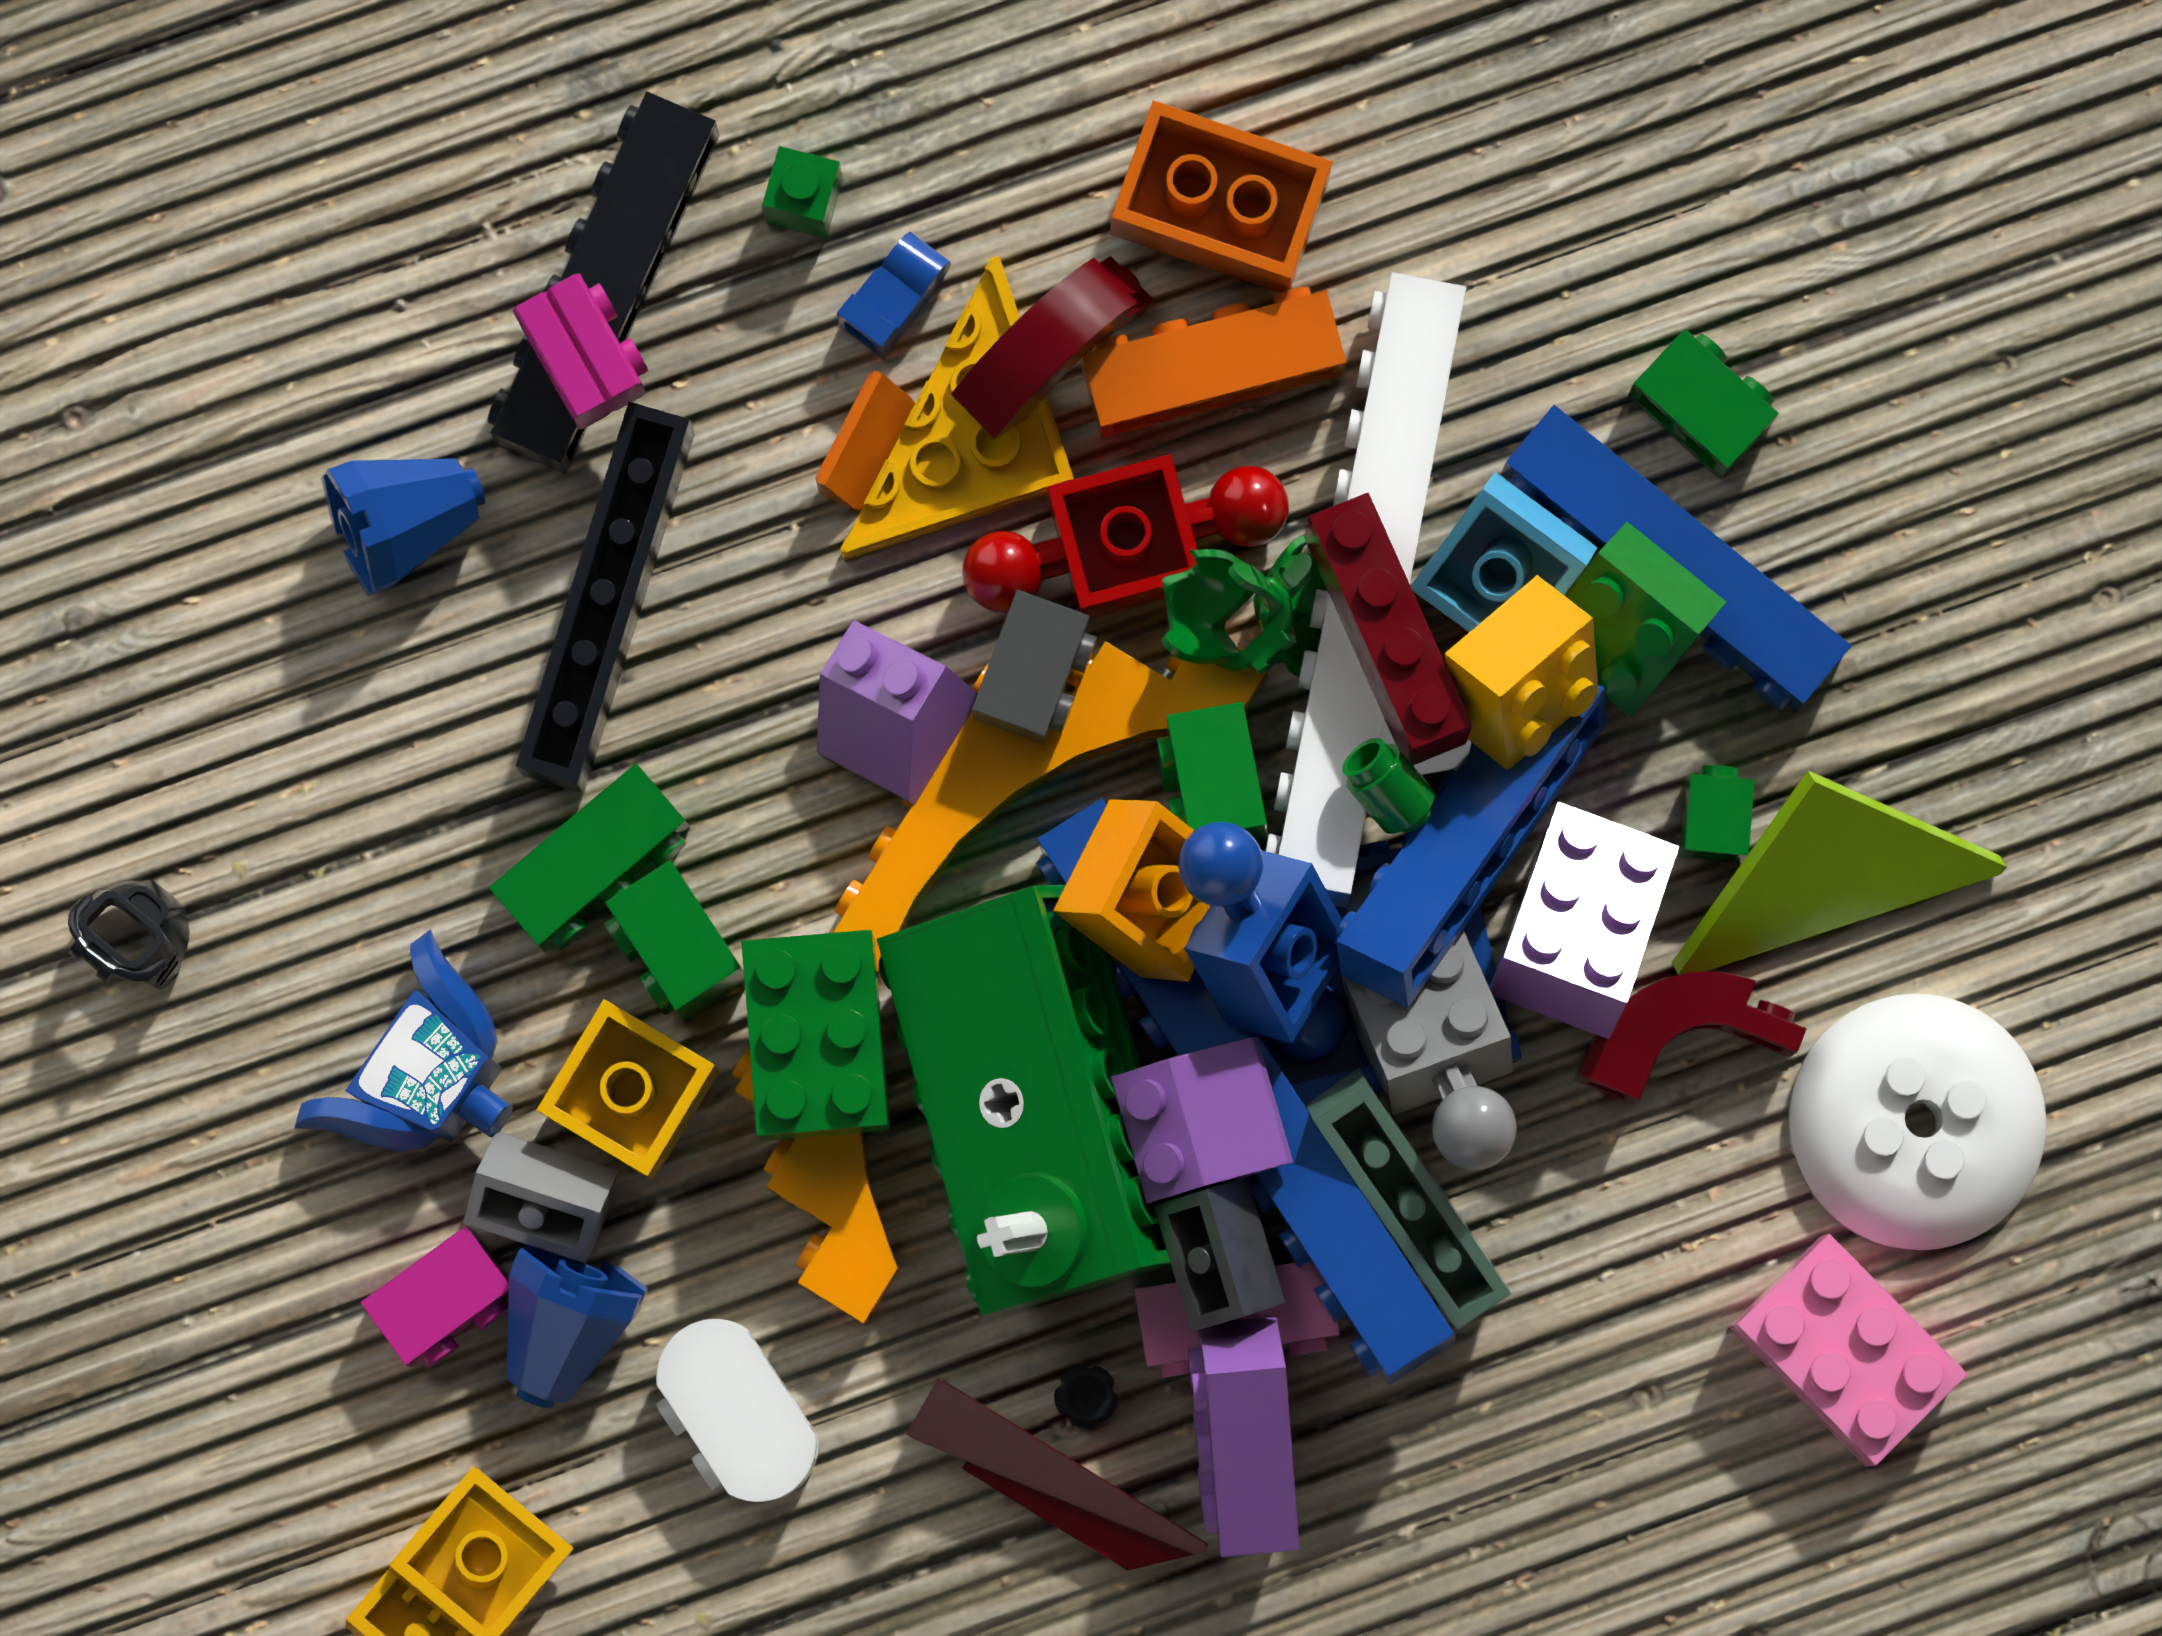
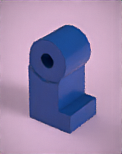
[837,232,951,360]

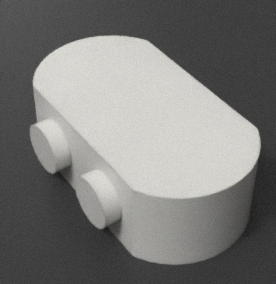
[656,1319,819,1502]

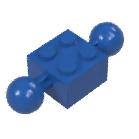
[1178,822,1348,1062]

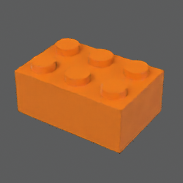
[1111,100,1333,293]

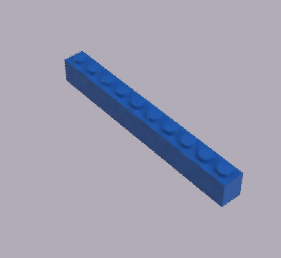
[1035,798,1455,1385]

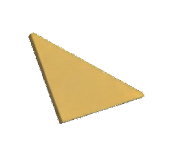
[840,255,1074,561]

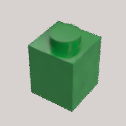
[762,146,843,239]
[1678,765,1755,863]

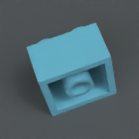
[1411,472,1598,632]

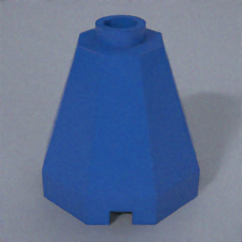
[321,459,485,596]
[507,1244,648,1408]

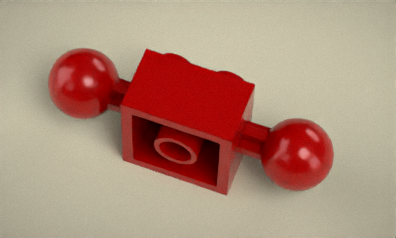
[962,454,1289,619]

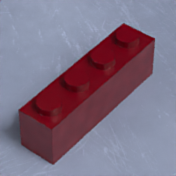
[1304,492,1473,765]

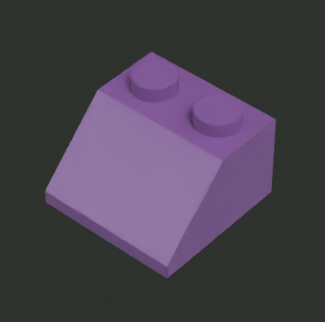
[817,620,978,805]
[1111,1037,1293,1203]

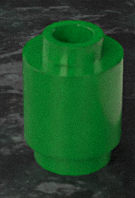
[1342,738,1435,834]

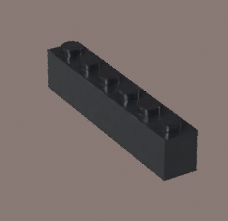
[487,91,720,475]
[516,401,695,794]

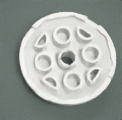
[1788,994,2046,1251]

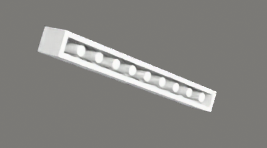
[1266,272,1466,908]

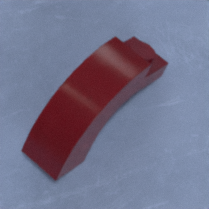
[951,256,1154,439]
[1574,971,1807,1105]

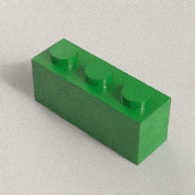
[488,763,690,952]

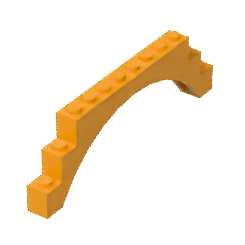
[732,641,1269,1325]

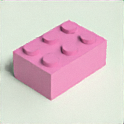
[1729,1234,1968,1467]

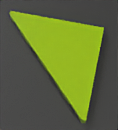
[1671,771,2007,975]

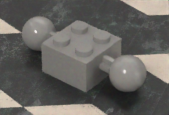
[1340,873,1517,1170]

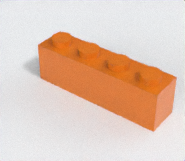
[1081,287,1347,439]

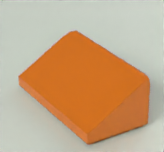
[815,370,915,511]

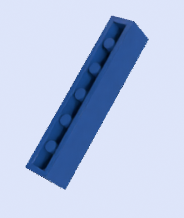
[1501,405,1852,713]
[1334,684,1607,1008]

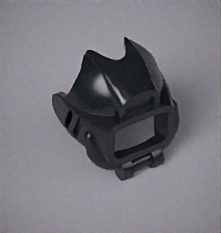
[68,879,190,989]

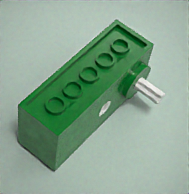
[877,885,1176,1316]

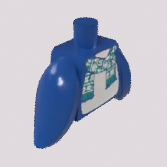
[295,929,513,1152]

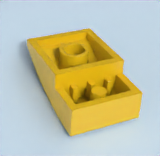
[345,1466,574,1636]

